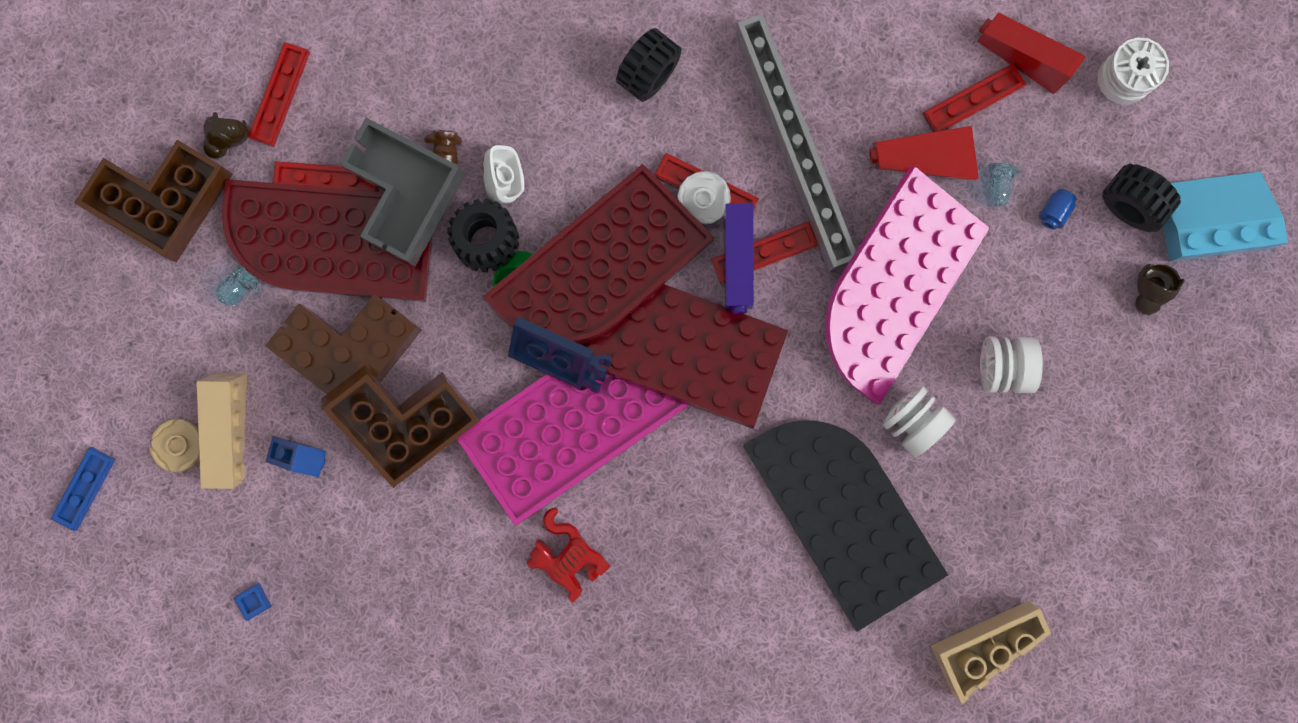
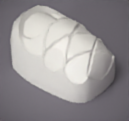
[483,145,524,205]

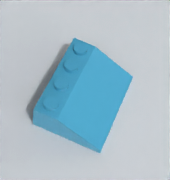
[1163,172,1288,262]

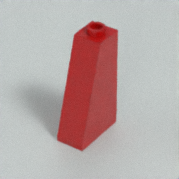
[977,12,1086,94]
[869,126,979,180]

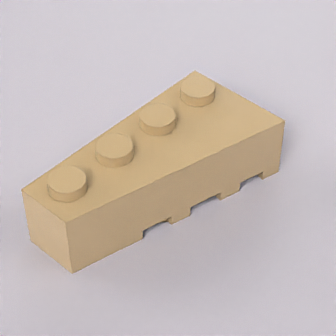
[197,373,247,489]
[931,601,1051,704]

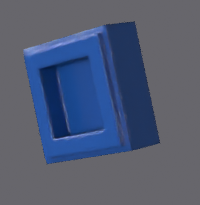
[233,583,272,621]

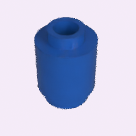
[1039,189,1077,230]

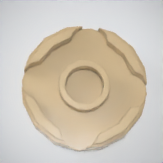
[150,419,200,472]

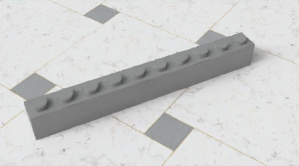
[736,14,856,273]

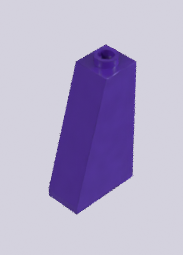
[723,203,754,314]

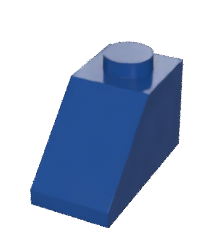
[265,436,326,477]

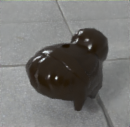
[203,112,249,159]
[1135,264,1185,315]

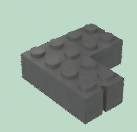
[340,118,466,267]

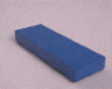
[50,447,116,531]

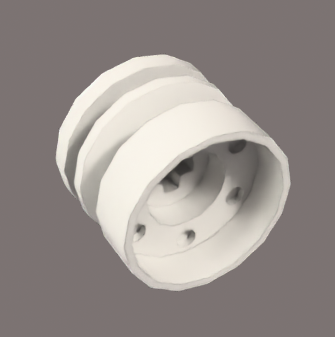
[1097,37,1169,105]
[980,336,1043,393]
[881,386,956,458]

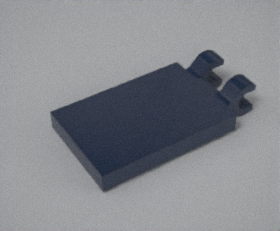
[508,317,612,393]

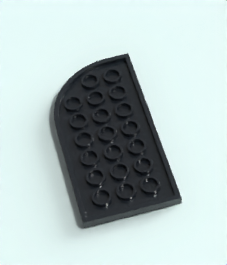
[743,420,948,632]

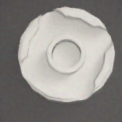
[678,171,731,224]

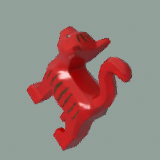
[526,508,611,603]

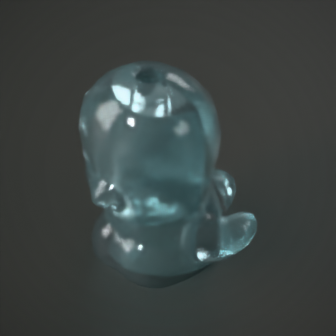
[984,163,1021,207]
[215,264,260,306]

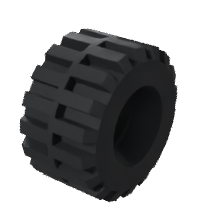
[616,28,682,102]
[1102,164,1181,232]
[447,199,519,273]

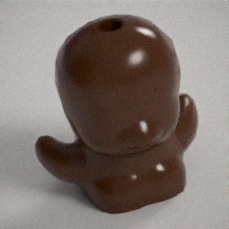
[424,130,462,165]

